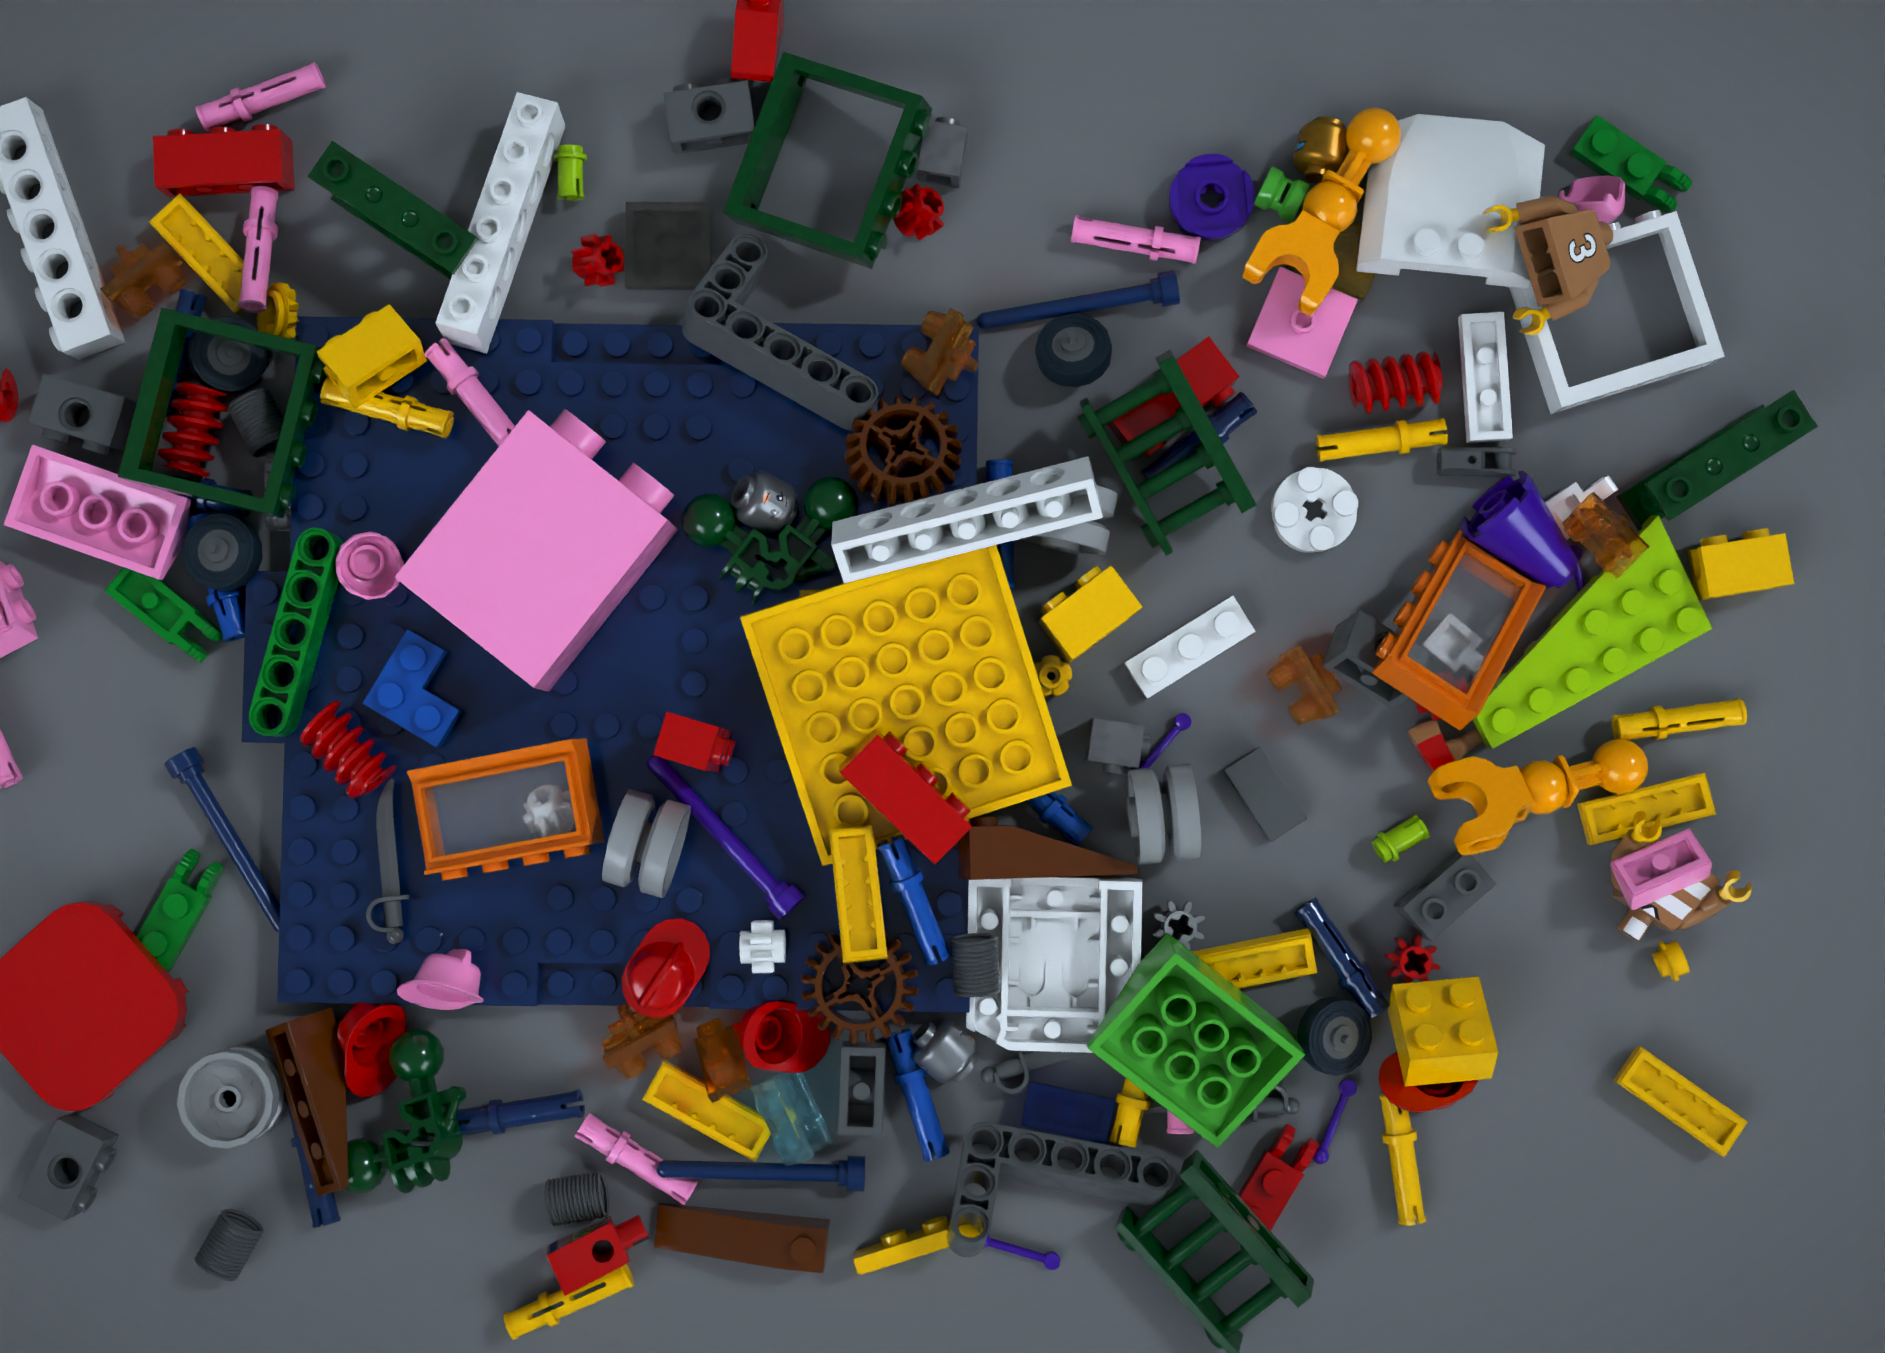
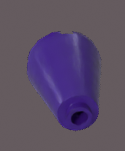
[1459,471,1578,588]

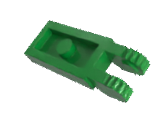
[1570,115,1693,214]
[104,567,223,663]
[136,848,224,972]

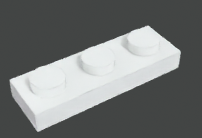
[1458,312,1513,443]
[1123,596,1256,699]

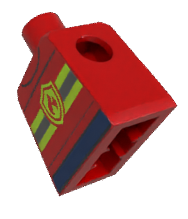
[546,1215,650,1296]

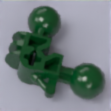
[682,476,859,605]
[345,1028,466,1194]

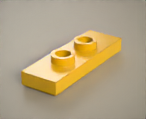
[149,193,269,316]
[1577,773,1716,845]
[829,825,888,963]
[1191,928,1317,989]
[1613,1045,1748,1157]
[642,1060,777,1162]
[853,1216,980,1275]

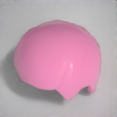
[1558,176,1625,225]
[335,531,404,600]

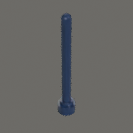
[977,270,1180,329]
[164,747,280,932]
[656,1156,865,1191]

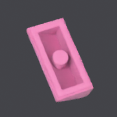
[1610,828,1712,910]

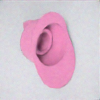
[397,949,484,1010]

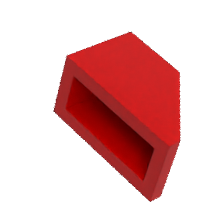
[731,0,784,82]

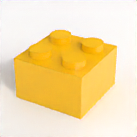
[1038,565,1143,664]
[1388,976,1498,1087]

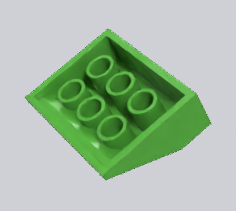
[1087,933,1305,1148]

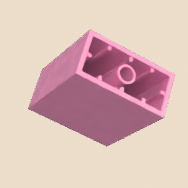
[395,409,678,692]

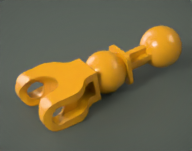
[1242,108,1401,317]
[1427,739,1648,856]

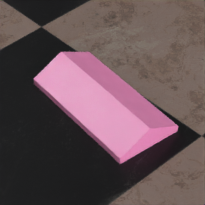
[3,445,191,580]

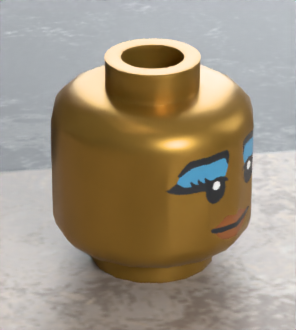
[1293,116,1349,184]

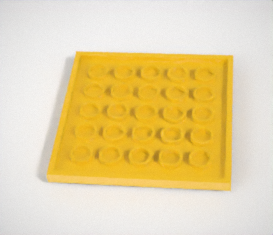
[740,545,1072,866]

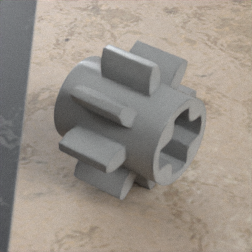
[1152,900,1205,950]

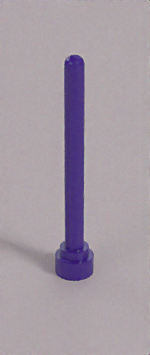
[647,755,805,921]

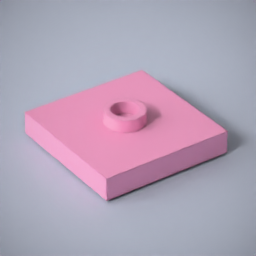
[1246,267,1358,379]

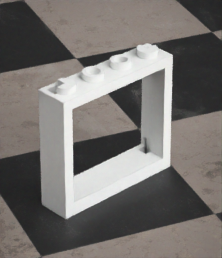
[1509,210,1725,414]

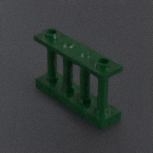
[307,141,478,280]
[1077,350,1257,556]
[1616,390,1818,531]
[1115,1150,1314,1353]

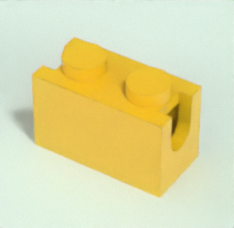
[317,304,427,409]
[1687,528,1795,600]

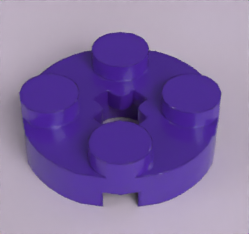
[1169,154,1255,241]

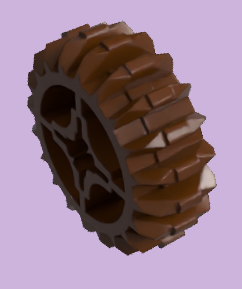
[845,394,962,507]
[800,930,919,1045]

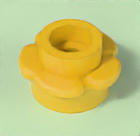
[1034,655,1072,697]
[1652,940,1690,982]

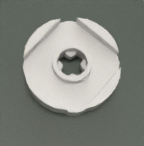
[1271,467,1358,553]

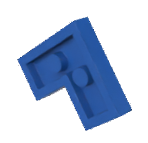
[362,629,462,748]

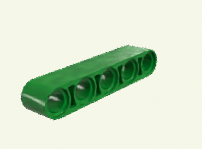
[249,527,344,737]

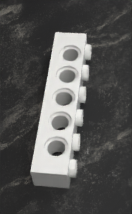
[435,92,566,354]
[0,97,126,360]
[831,456,1103,583]

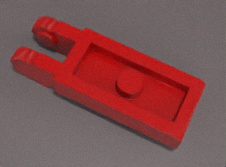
[1238,1124,1319,1231]

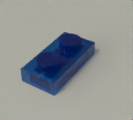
[1021,1080,1115,1143]

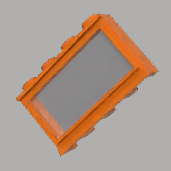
[1372,530,1546,731]
[407,738,605,881]

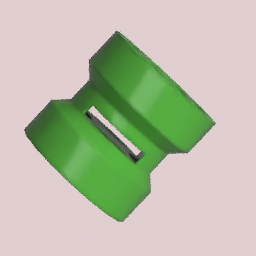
[1254,166,1310,223]

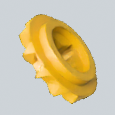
[257,282,299,339]

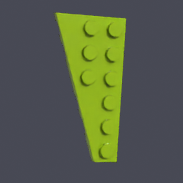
[1473,515,1712,749]

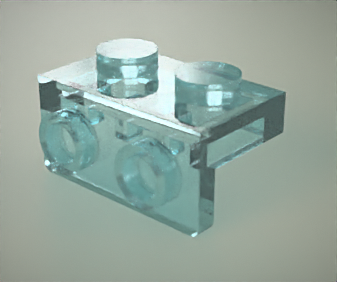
[750,1072,834,1166]

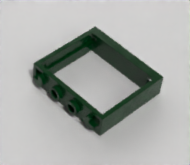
[723,52,932,269]
[118,308,327,519]

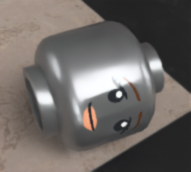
[731,470,798,535]
[913,1018,977,1083]

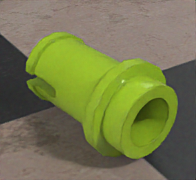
[553,144,587,201]
[1371,814,1430,863]

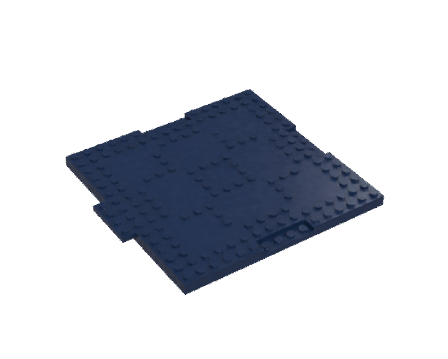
[242,316,979,1012]

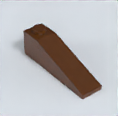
[958,817,1138,880]
[265,1008,349,1197]
[654,1203,830,1273]

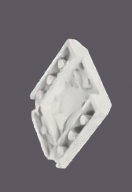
[1356,114,1545,289]
[966,876,1143,1053]

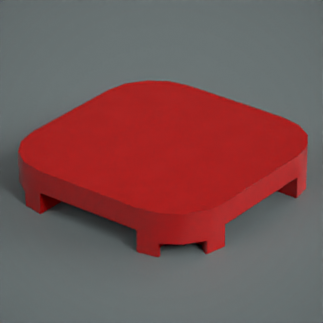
[0,901,188,1112]

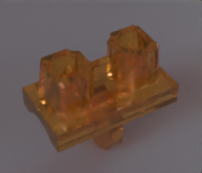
[100,243,187,319]
[901,308,979,396]
[1562,492,1650,578]
[1266,645,1342,726]
[602,1002,682,1080]
[695,1018,753,1103]

